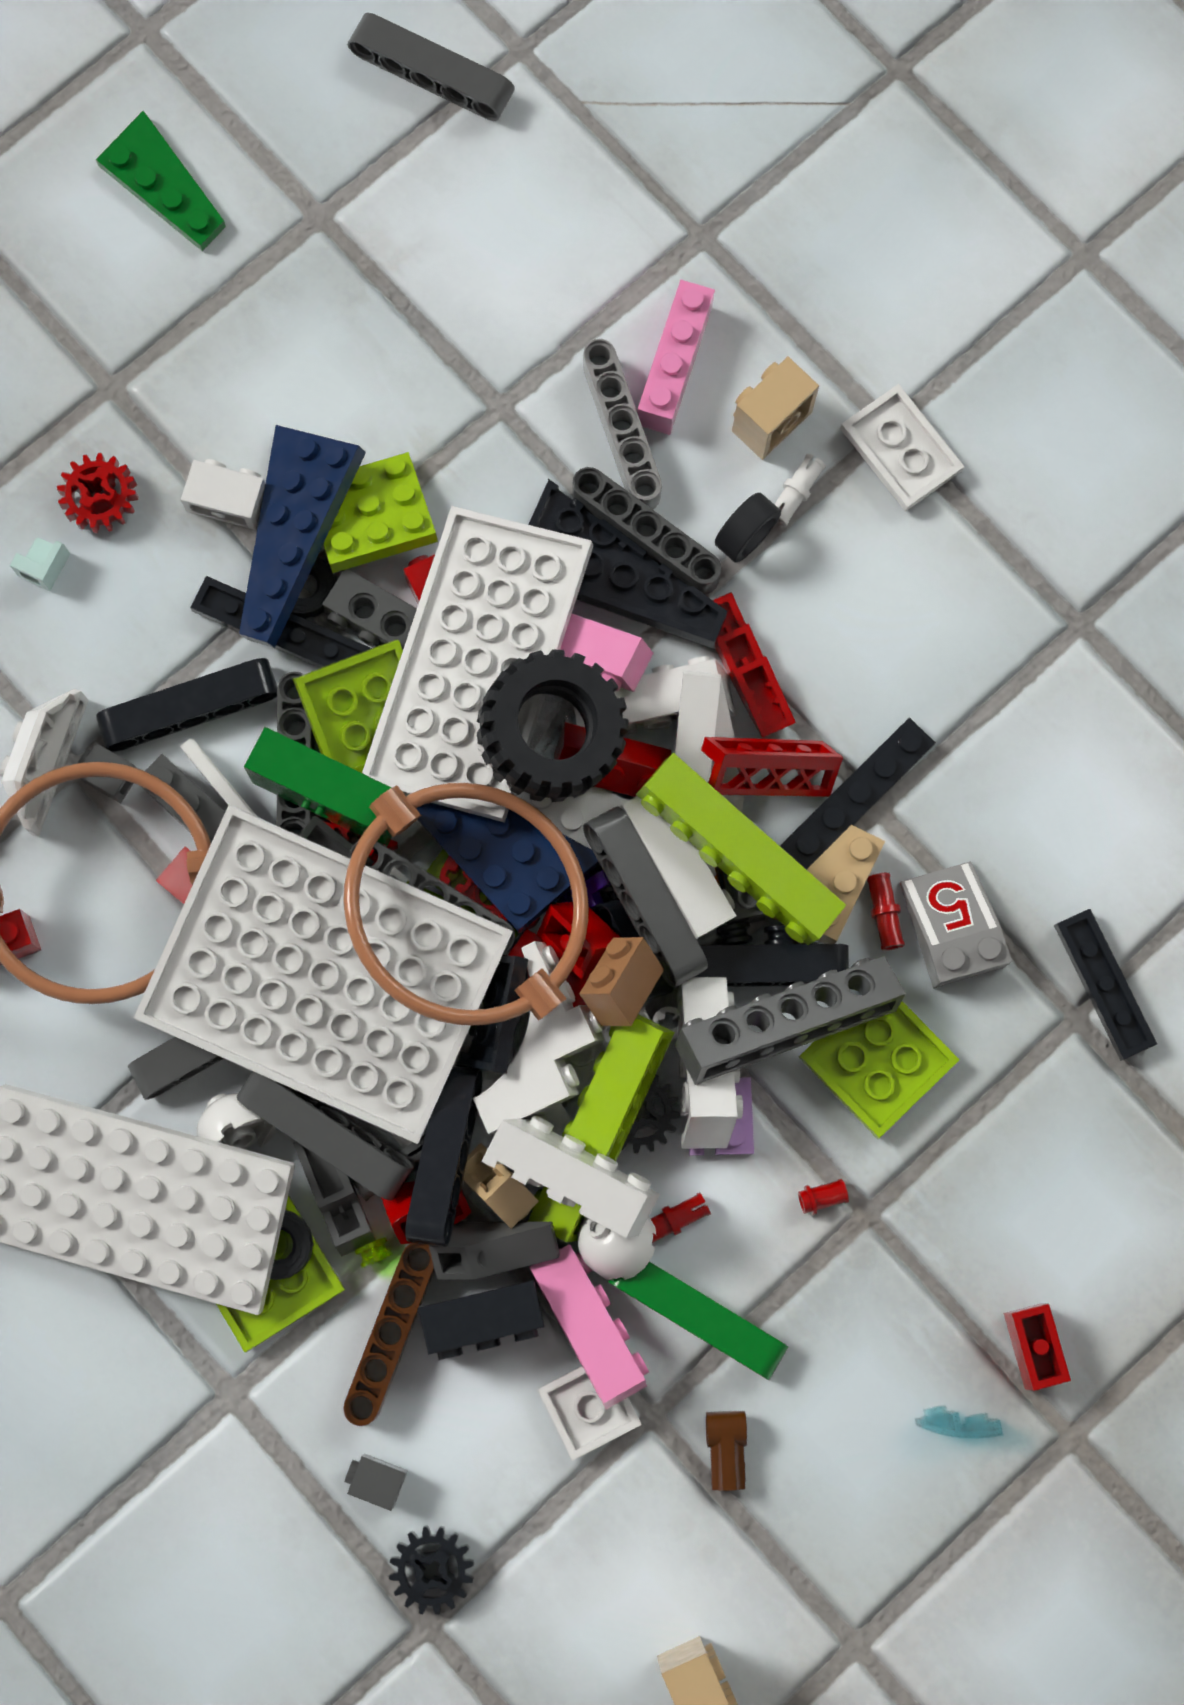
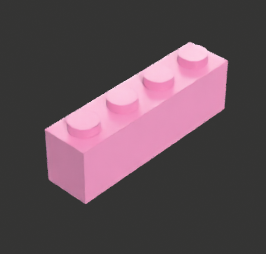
[637,280,715,435]
[560,614,653,692]
[529,1244,649,1410]

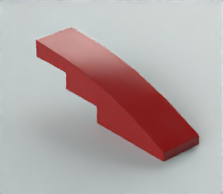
[713,592,796,738]

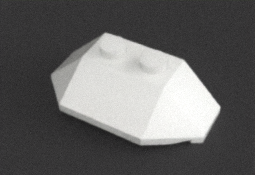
[0,689,88,837]

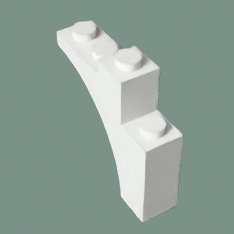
[473,941,604,1134]

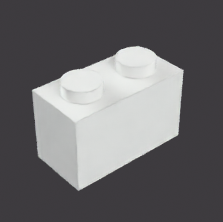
[181,459,265,530]

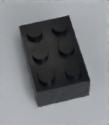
[418,1280,545,1360]

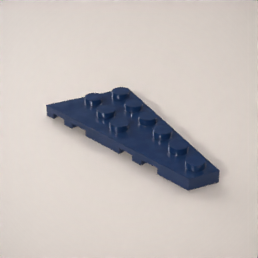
[239,425,366,648]
[416,803,600,934]

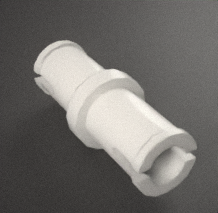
[775,454,826,526]

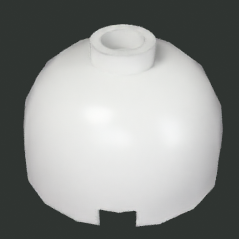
[197,1093,276,1149]
[577,1217,656,1281]

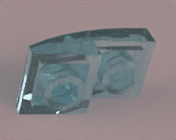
[915,1405,1003,1438]

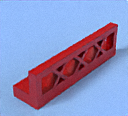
[701,737,843,797]

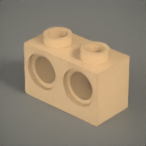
[463,1143,539,1229]

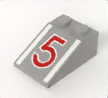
[900,861,1012,989]

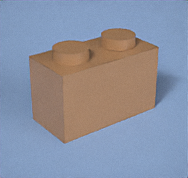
[579,937,664,1026]

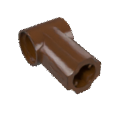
[706,1411,747,1491]

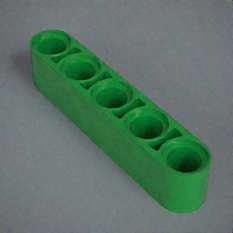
[607,1261,788,1381]

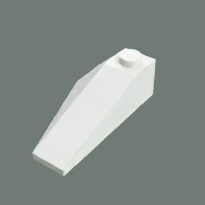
[674,671,745,812]

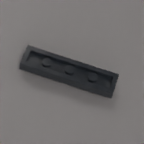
[1054,909,1157,1061]

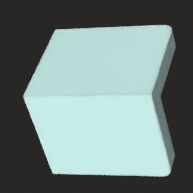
[10,538,70,591]

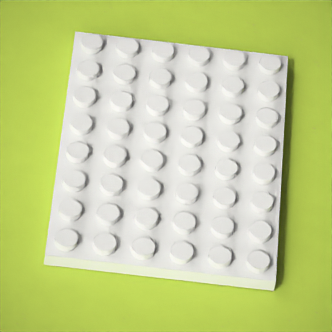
[133,805,513,1144]

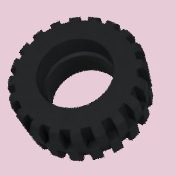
[477,649,629,802]

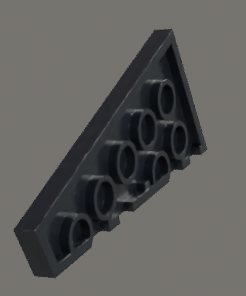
[528,479,727,649]

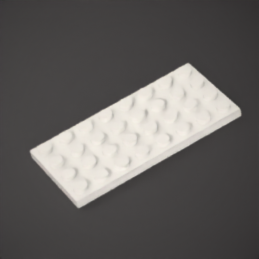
[362,506,593,823]
[0,1084,295,1315]

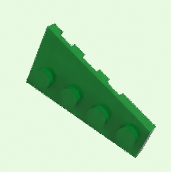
[96,111,226,252]

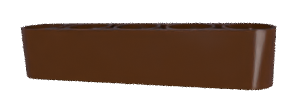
[343,1243,435,1426]

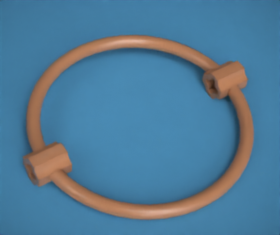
[0,762,211,1004]
[344,783,589,1026]

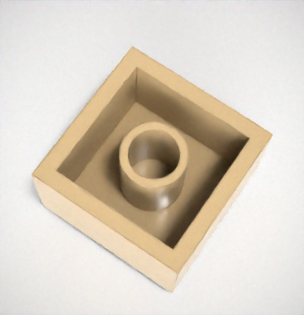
[732,356,819,460]

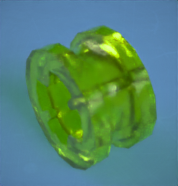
[355,1237,393,1269]

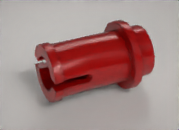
[798,1179,849,1215]

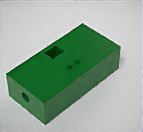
[244,727,392,846]

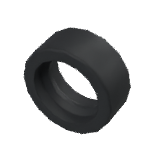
[715,492,781,563]

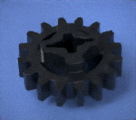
[621,1075,680,1154]
[389,1525,475,1615]

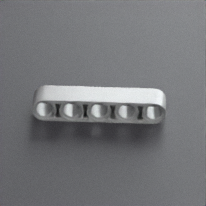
[583,339,662,510]

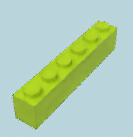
[636,753,846,945]
[528,1014,675,1242]

